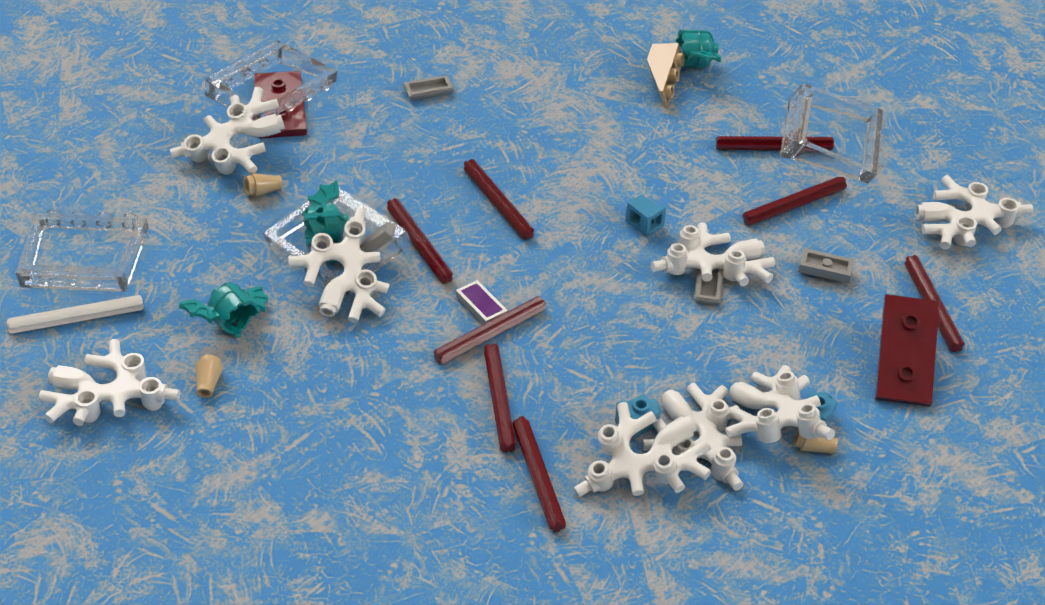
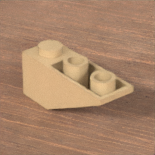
[647,43,685,108]

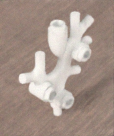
[170,87,285,175]
[915,175,1033,249]
[288,208,390,323]
[651,222,776,286]
[39,339,180,426]
[725,365,835,443]
[643,383,744,491]
[574,402,711,497]

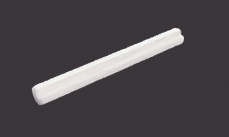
[7,295,144,334]

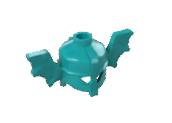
[675,29,721,68]
[302,180,349,264]
[179,282,269,338]

